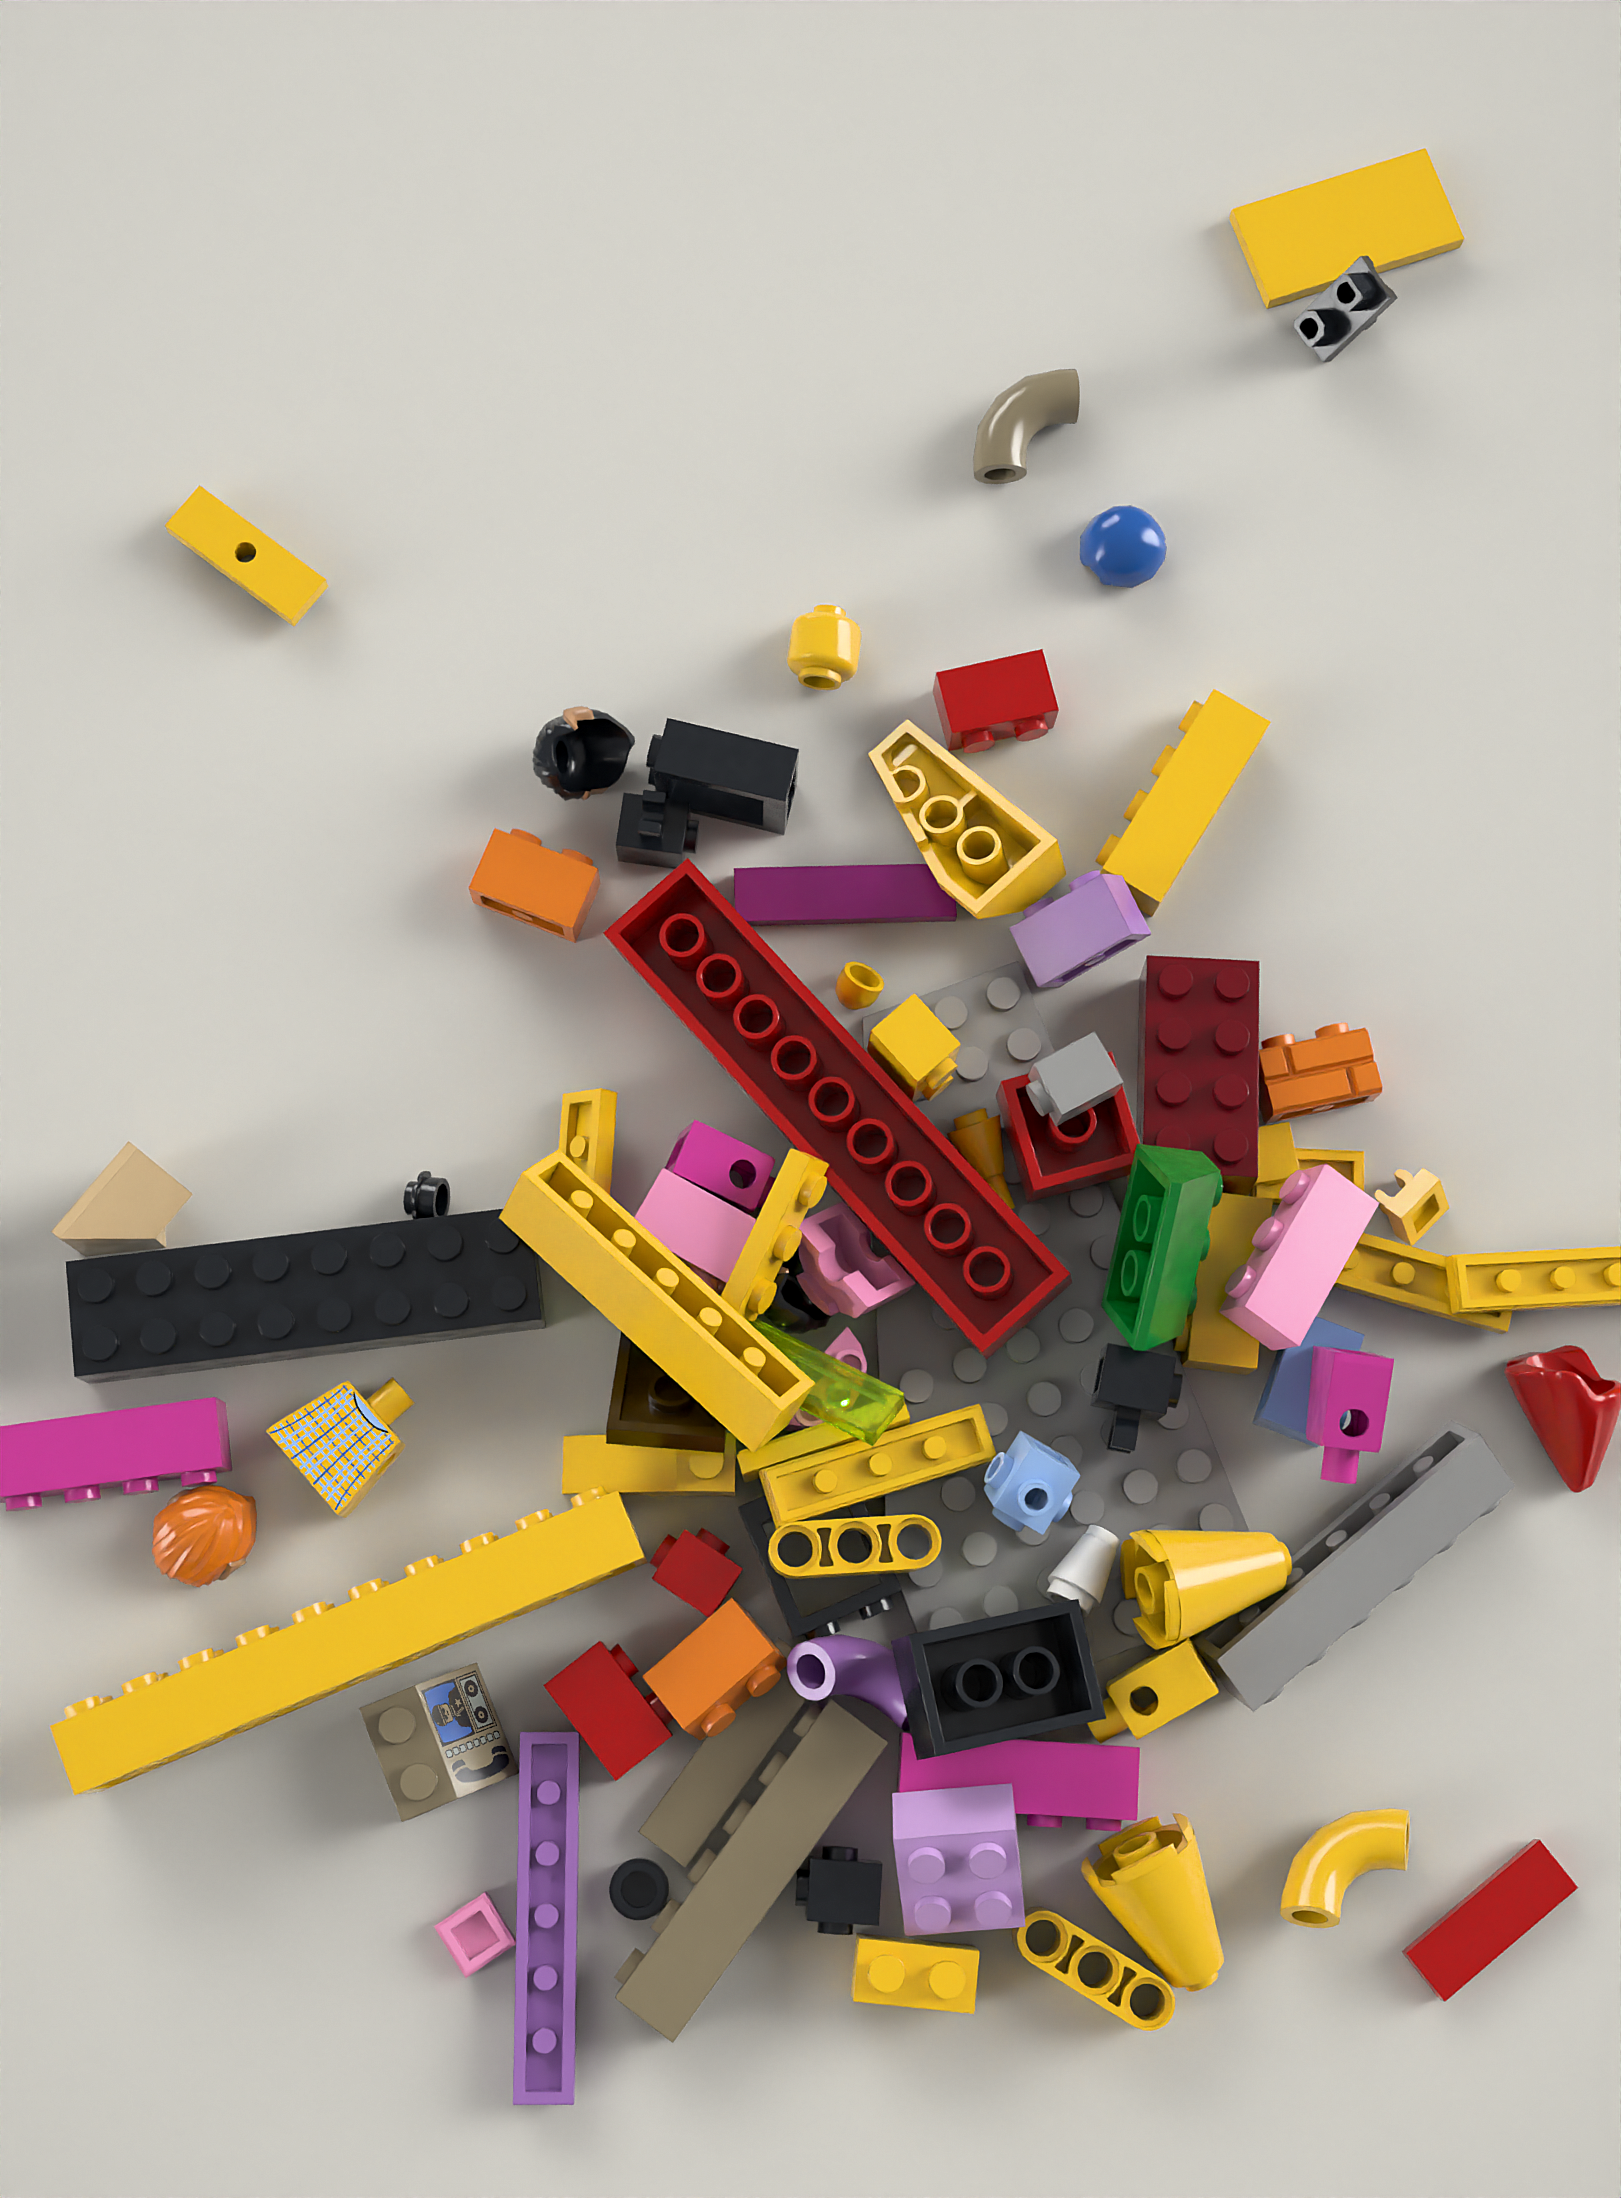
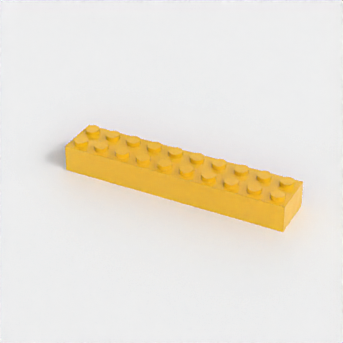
[50,1486,648,1795]

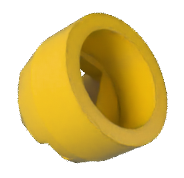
[835,961,884,1010]

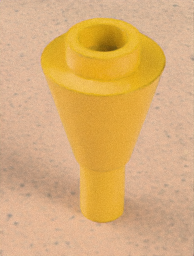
[946,1108,1015,1209]

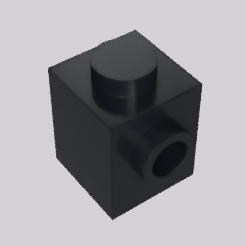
[795,1846,883,1935]

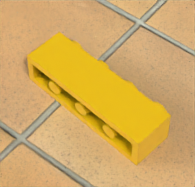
[1095,689,1271,917]

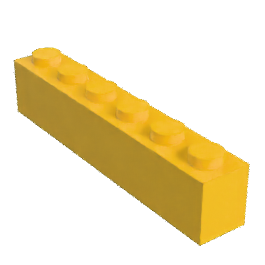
[499,1149,815,1453]

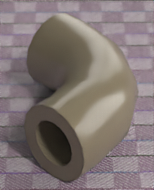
[973,369,1080,484]

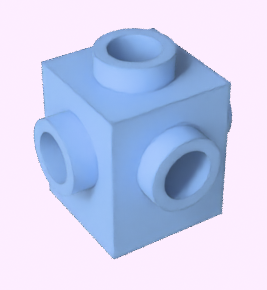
[984,1430,1081,1535]

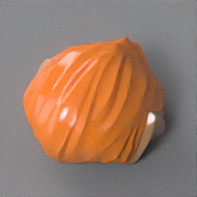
[152,1485,257,1587]

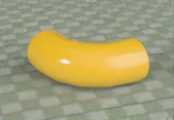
[1280,1808,1410,1928]

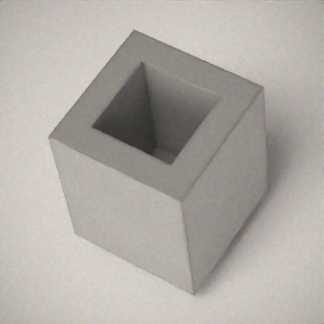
[1026,1031,1124,1126]

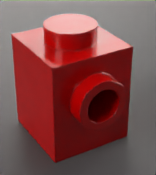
[649,1527,743,1618]

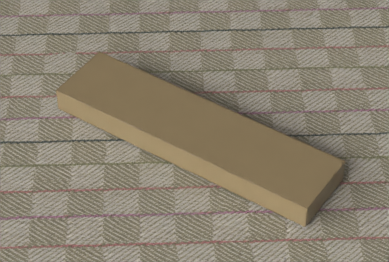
[638,1637,806,1868]

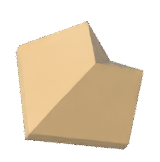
[51,1141,193,1257]

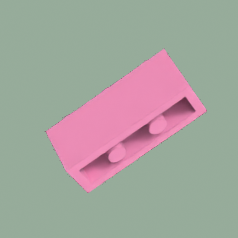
[1219,1164,1379,1351]

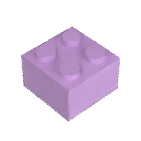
[892,1783,1026,1936]

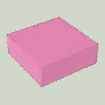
[434,1891,516,1978]

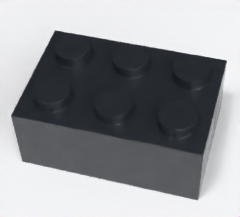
[891,1599,1106,1760]

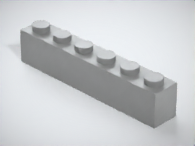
[1192,1420,1515,1712]

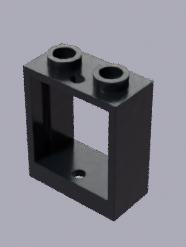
[646,718,799,835]
[738,1495,902,1640]

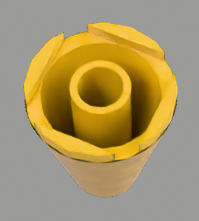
[1120,1530,1292,1650]
[1081,1813,1224,1992]

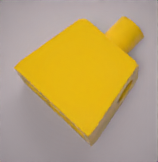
[1087,1638,1219,1744]

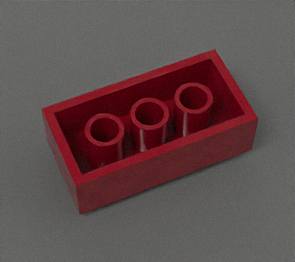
[1136,955,1260,1196]

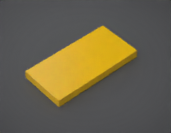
[1229,148,1465,309]

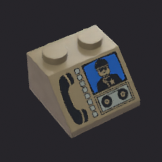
[359,1662,519,1822]

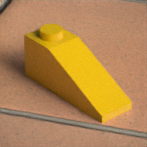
[562,1433,736,1497]

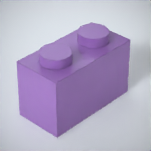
[1009,870,1152,987]

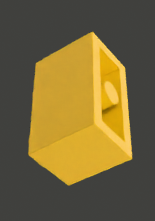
[867,993,961,1103]
[851,1933,980,2014]

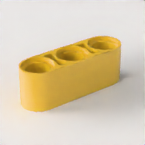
[768,1514,942,1579]
[1012,1907,1175,2031]

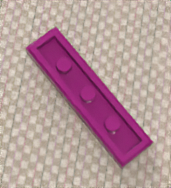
[734,864,957,926]

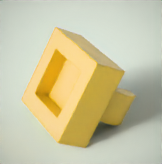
[1374,1168,1450,1246]

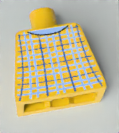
[266,1377,415,1518]

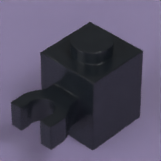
[616,790,700,869]
[1090,1343,1183,1454]

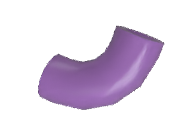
[787,1634,910,1732]

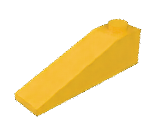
[868,719,1067,919]

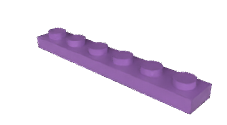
[513,1732,580,2105]

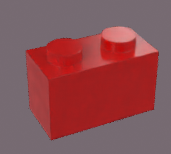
[933,649,1059,753]
[543,1641,675,1781]

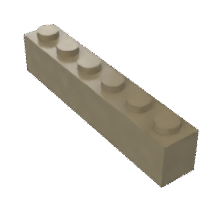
[614,1699,888,2043]

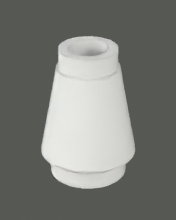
[1046,1525,1120,1617]

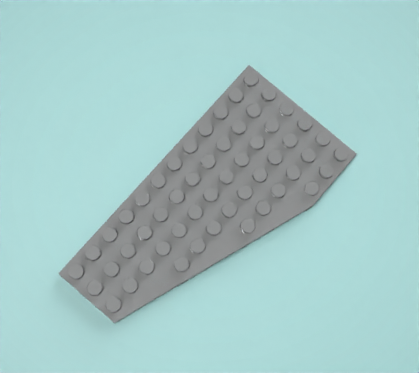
[862,961,1250,1663]

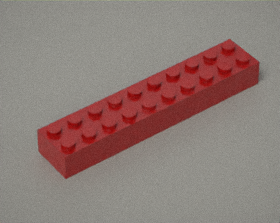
[603,858,1072,1360]

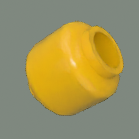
[787,605,862,690]

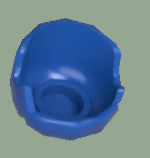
[1080,505,1167,588]

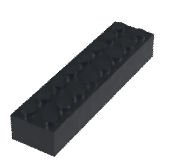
[66,1209,546,1384]

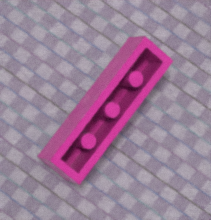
[0,1397,233,1511]
[896,1732,1140,1831]

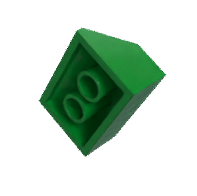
[1101,1144,1223,1351]

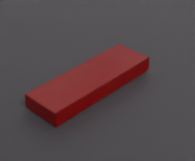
[1402,1839,1579,2002]

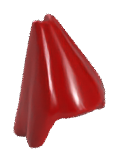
[1504,1345,1621,1493]

